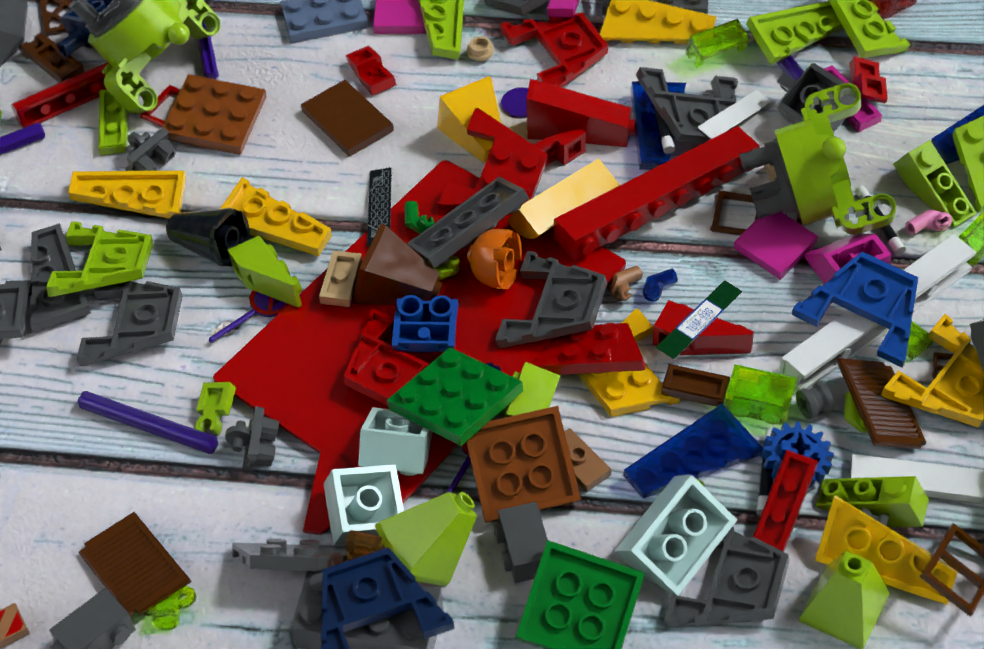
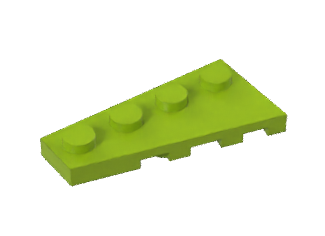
[418,0,464,60]
[828,0,910,58]
[746,1,844,65]

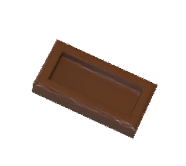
[661,364,730,408]

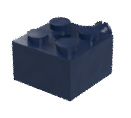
[56,0,113,58]

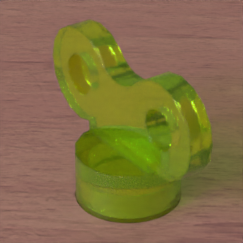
[143,586,197,631]

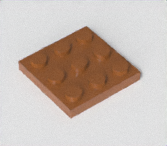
[162,74,266,155]
[466,406,581,524]

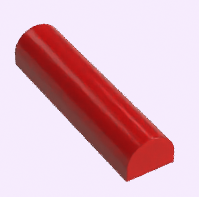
[11,62,108,128]

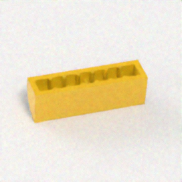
[507,158,619,239]

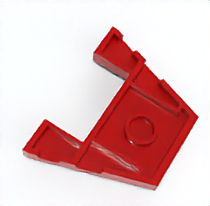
[500,13,608,87]
[438,108,548,210]
[344,308,473,406]

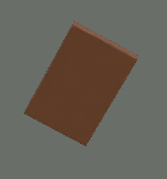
[300,79,394,157]

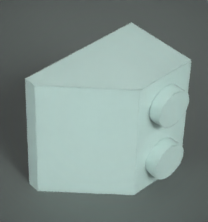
[358,407,433,476]
[324,465,404,545]

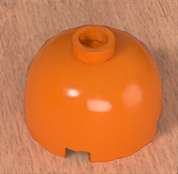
[467,229,522,289]

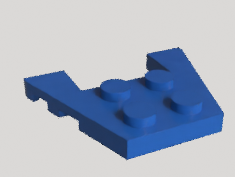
[792,252,919,368]

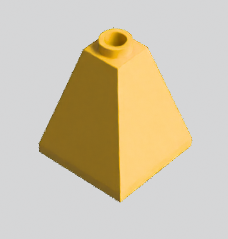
[437,76,501,163]

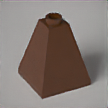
[352,224,443,305]

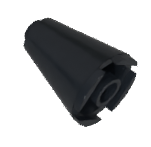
[166,208,250,267]

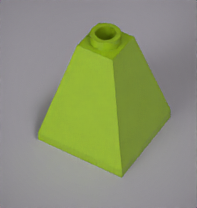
[374,492,477,587]
[799,551,890,649]

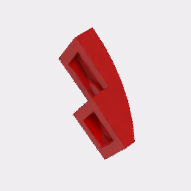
[345,46,396,96]
[849,56,888,103]
[533,129,586,167]

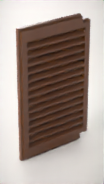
[836,358,927,449]
[79,512,191,617]

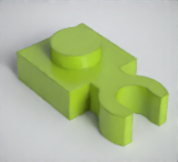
[195,382,236,436]

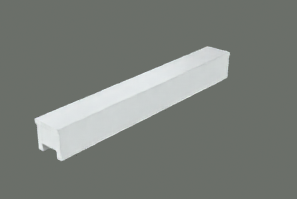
[779,233,976,391]

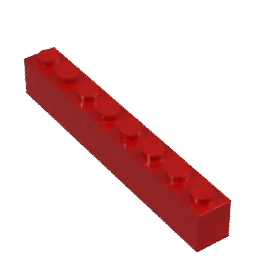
[553,126,760,260]

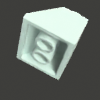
[615,475,737,596]

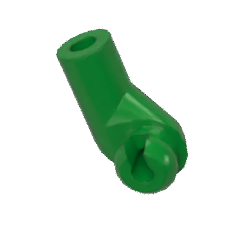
[404,201,435,234]

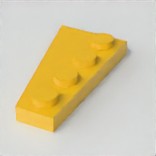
[600,0,717,45]
[68,170,186,219]
[220,177,332,257]
[815,495,958,605]

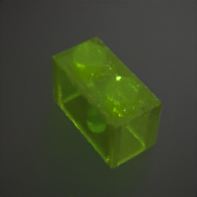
[724,364,797,425]

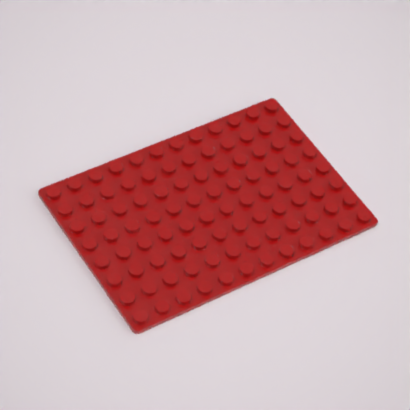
[213,160,626,503]

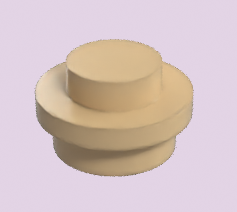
[467,36,494,61]

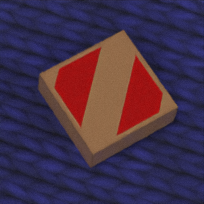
[0,603,30,649]

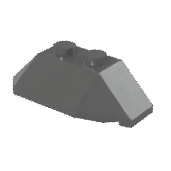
[0,0,28,67]

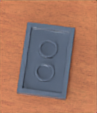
[280,0,368,43]

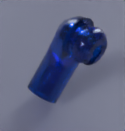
[642,268,678,302]

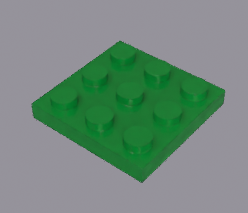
[387,347,523,446]
[515,540,645,649]

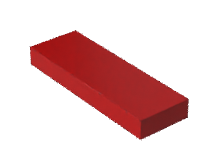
[753,449,818,552]

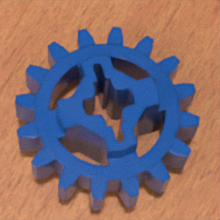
[761,421,834,488]

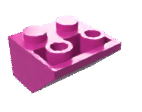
[804,233,892,284]

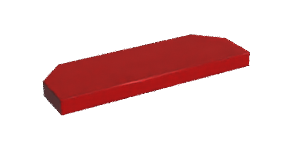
[303,451,347,535]

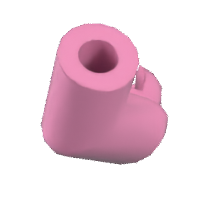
[905,210,952,235]

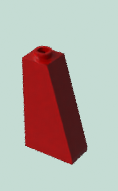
[526,79,635,147]

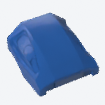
[392,295,459,352]

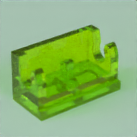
[685,19,750,67]

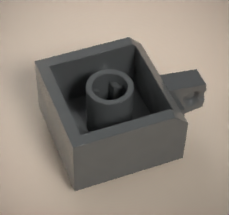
[775,63,856,133]

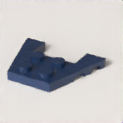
[321,547,454,649]

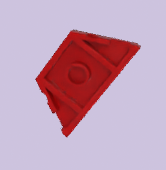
[530,323,646,375]

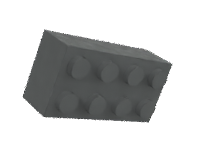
[291,570,443,649]

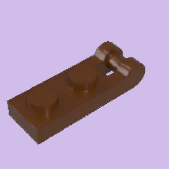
[19,32,85,83]

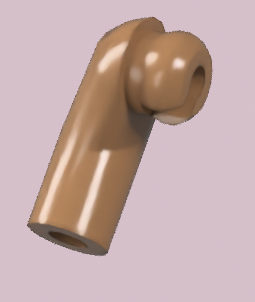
[610,266,643,301]

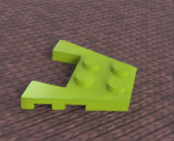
[952,116,984,212]
[46,221,153,297]

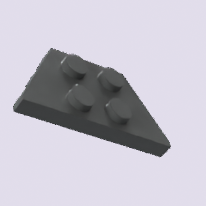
[232,539,359,571]

